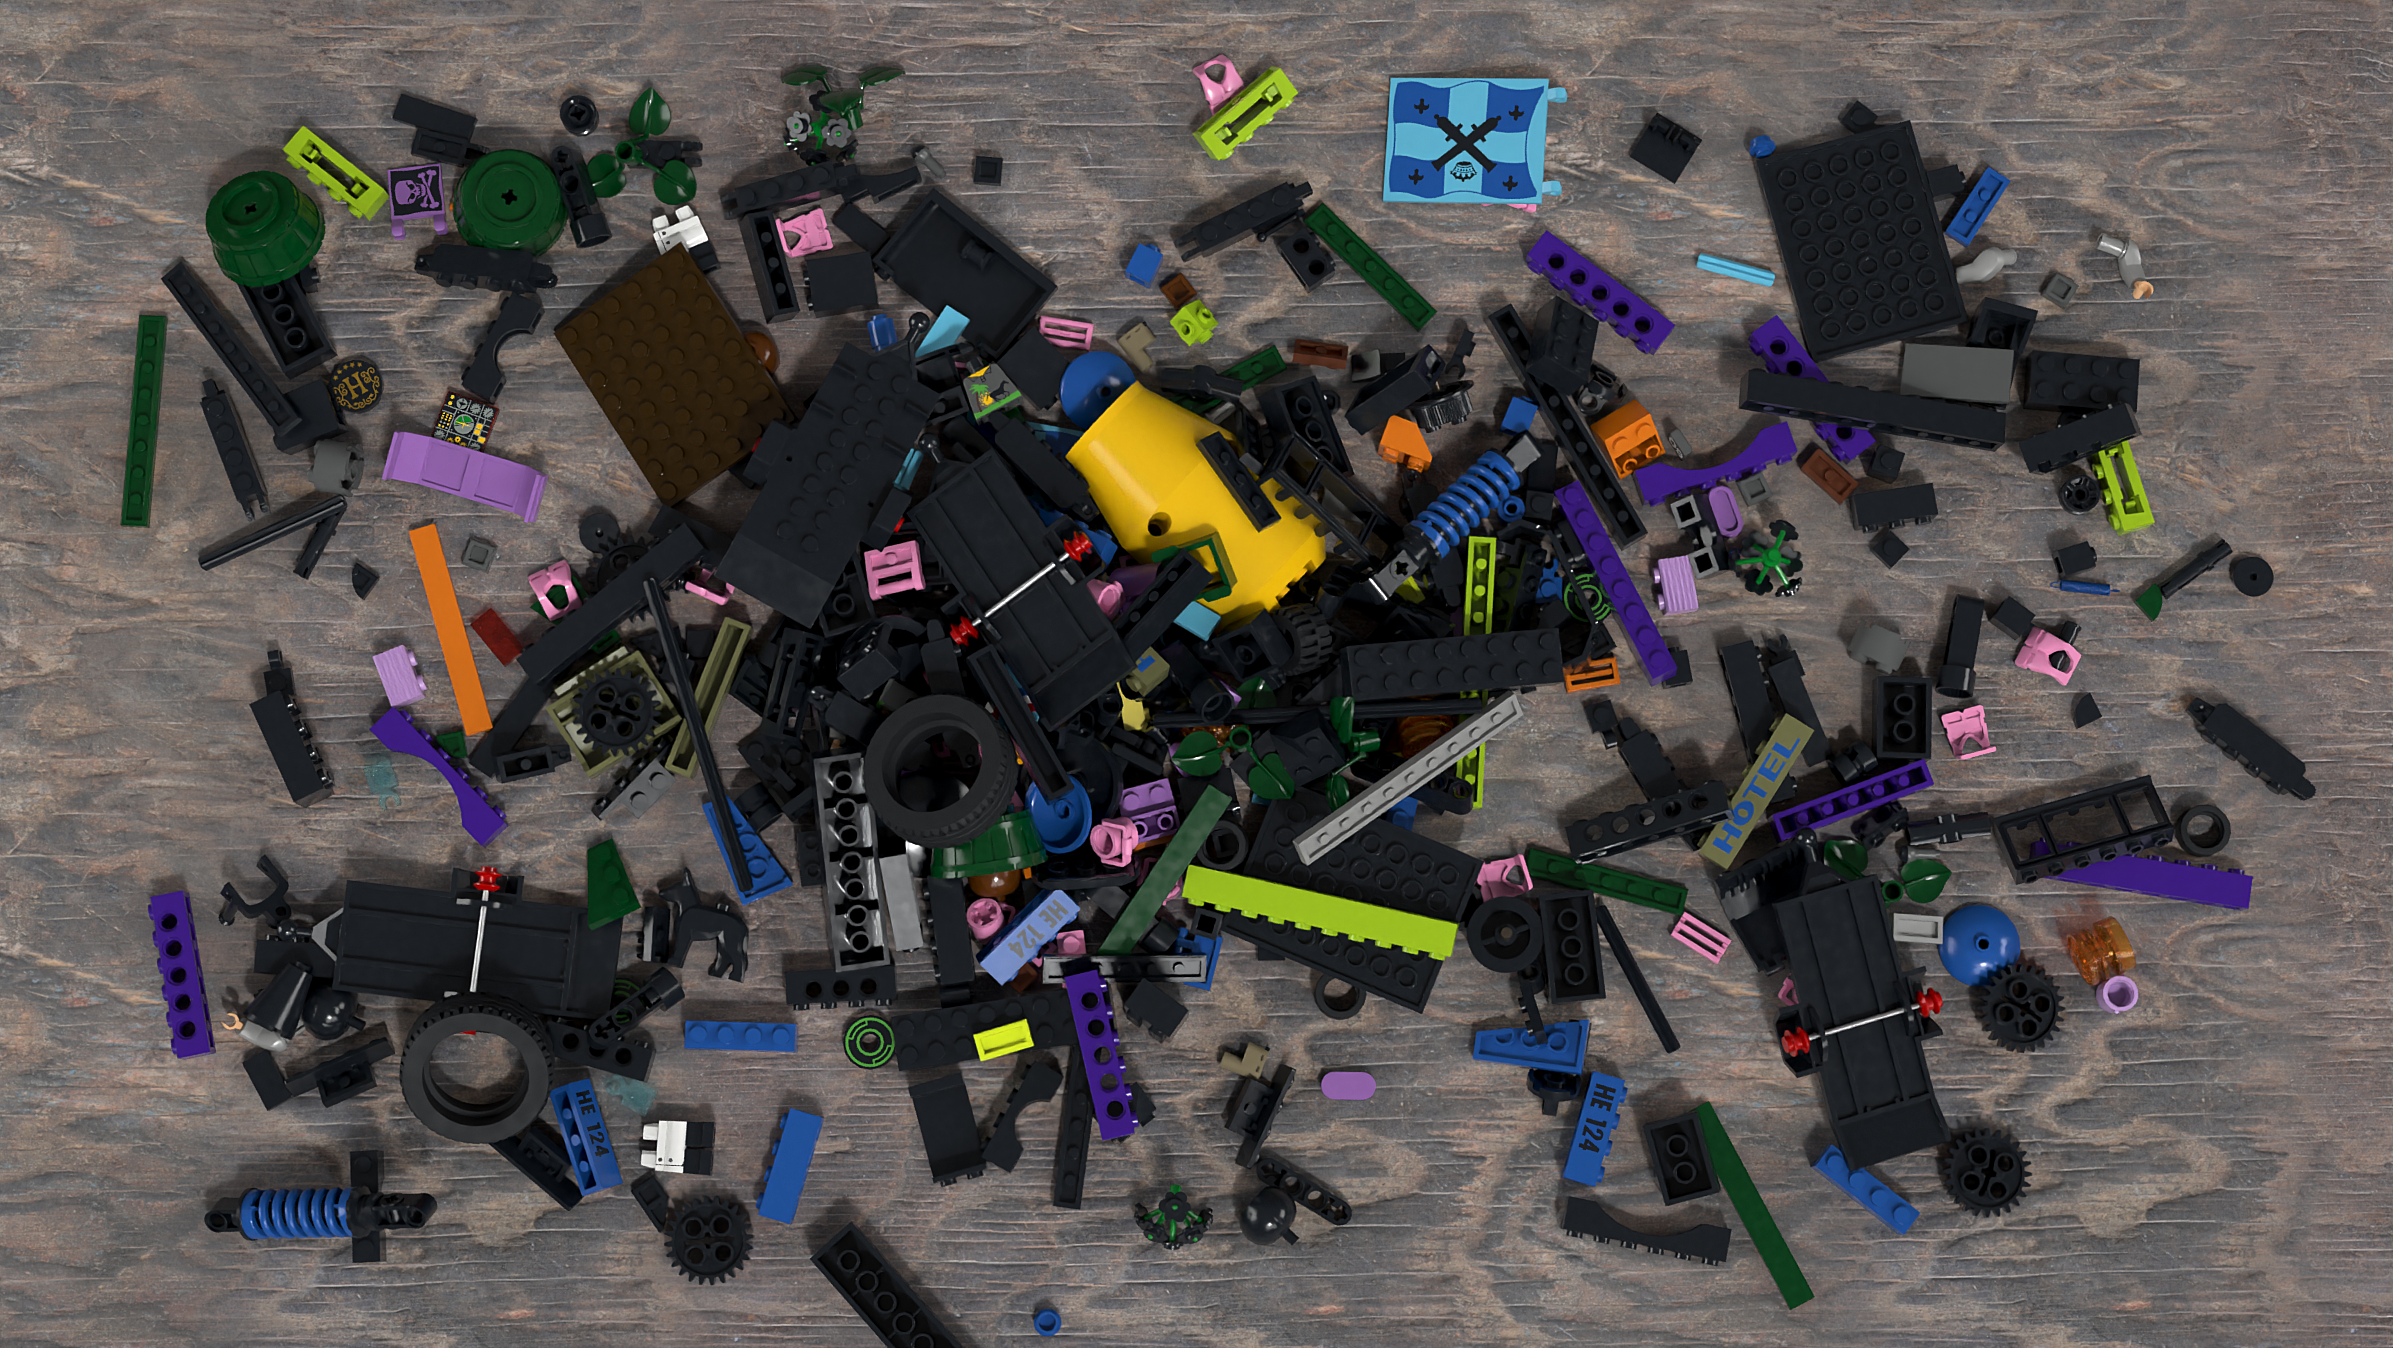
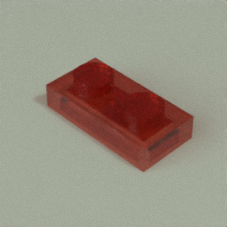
[470,608,524,667]

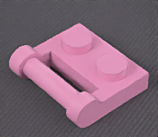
[864,540,926,601]

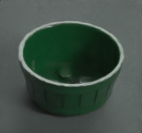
[452,149,568,259]
[205,170,326,287]
[930,802,1048,879]

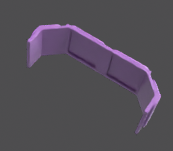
[382,430,549,523]

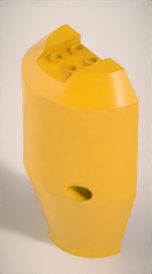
[1065,381,1326,635]

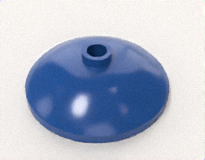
[1059,351,1136,430]
[1024,773,1092,853]
[1938,905,2020,987]

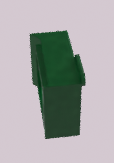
[1151,531,1238,602]

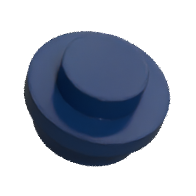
[1749,135,1776,159]
[1034,1309,1061,1337]

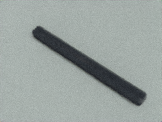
[198,494,348,571]
[1596,905,1680,1054]

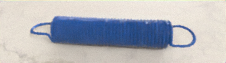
[2050,579,2120,596]

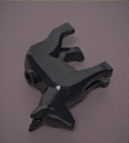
[659,867,749,983]

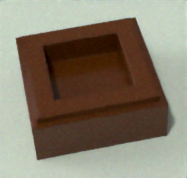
[1160,273,1197,311]

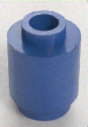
[867,314,898,352]
[1496,496,1525,526]

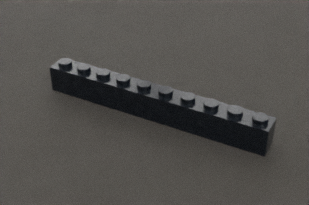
[1485,303,1648,551]
[1739,368,2006,452]

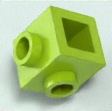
[1170,299,1219,346]

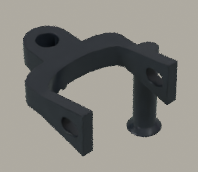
[218,855,292,929]

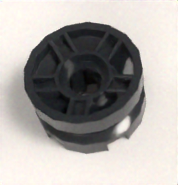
[560,95,599,137]
[2058,475,2101,516]

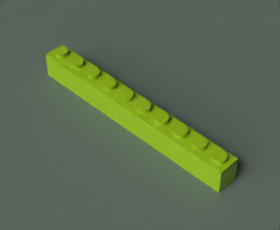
[1454,536,1496,811]
[1182,864,1459,961]

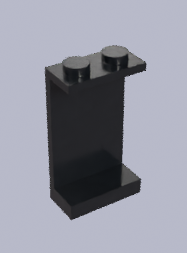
[908,1072,988,1187]

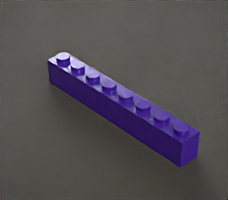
[1553,480,1677,687]
[2029,837,2253,911]

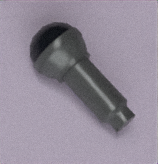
[912,145,947,179]
[1898,844,1940,863]

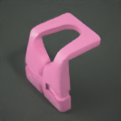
[1193,54,1246,115]
[775,208,834,258]
[528,560,582,621]
[685,569,735,605]
[2015,626,2081,685]
[1940,705,1996,760]
[1476,854,1533,903]

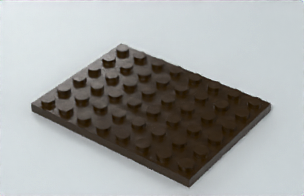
[553,242,798,508]

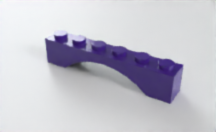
[1632,421,1797,507]
[369,707,509,848]

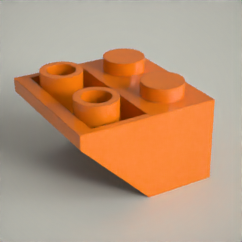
[1590,399,1666,480]
[1377,415,1432,474]

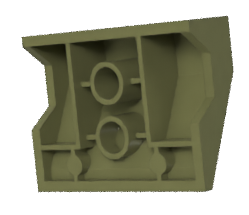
[546,650,683,779]

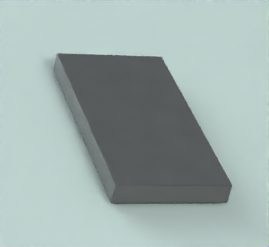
[1900,343,2014,404]

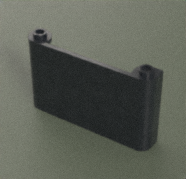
[873,188,1058,363]

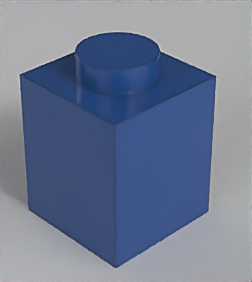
[1125,243,1163,289]
[1499,396,1538,437]

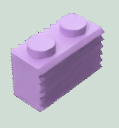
[1652,555,1699,616]
[373,645,428,709]

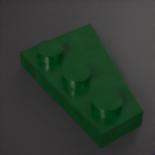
[530,575,623,655]
[587,838,642,931]

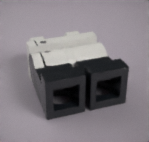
[652,205,721,275]
[641,1121,716,1176]

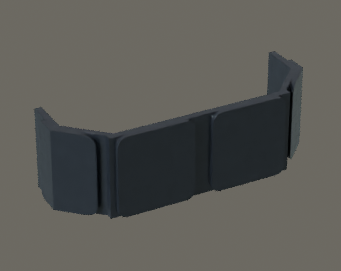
[1497,519,1601,676]

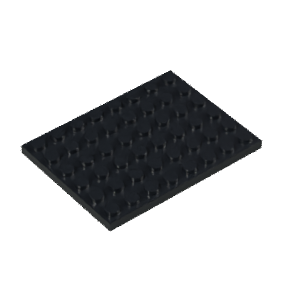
[1755,120,1969,363]
[1219,783,1484,1014]

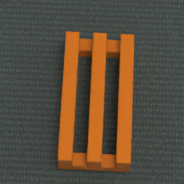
[1564,657,1621,693]

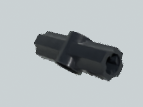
[1905,812,1991,846]

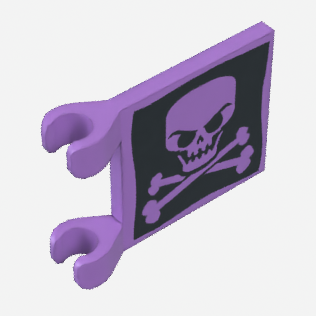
[387,164,448,240]

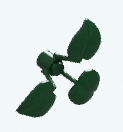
[782,65,906,130]
[577,87,697,205]
[1172,676,1295,799]
[1325,696,1380,812]
[1823,840,1952,918]

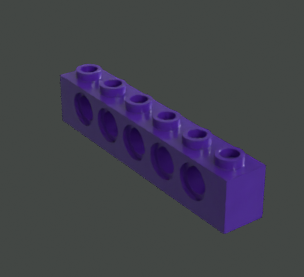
[1525,230,1675,356]
[1748,315,1876,465]
[1768,759,1934,844]
[148,890,216,1060]
[1064,970,1139,1141]

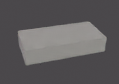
[1889,913,1943,945]

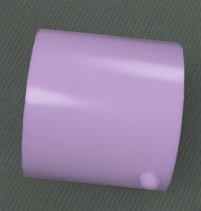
[2096,974,2138,1014]

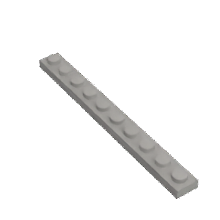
[1293,690,1523,866]

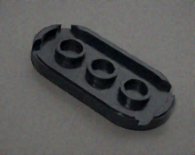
[1031,851,1141,890]

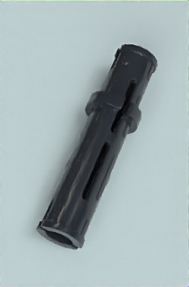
[293,509,347,580]
[2157,539,2233,599]

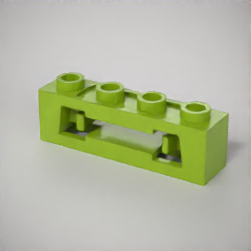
[1192,66,1298,161]
[282,126,390,221]
[2092,441,2155,536]

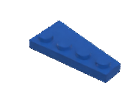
[702,795,794,906]
[1473,1019,1590,1075]

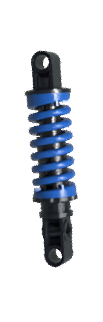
[1359,429,1544,605]
[204,1185,437,1241]

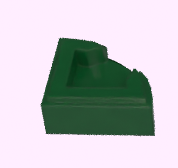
[2134,583,2162,622]
[436,730,468,758]

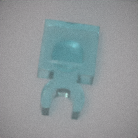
[363,759,401,811]
[606,1075,658,1116]

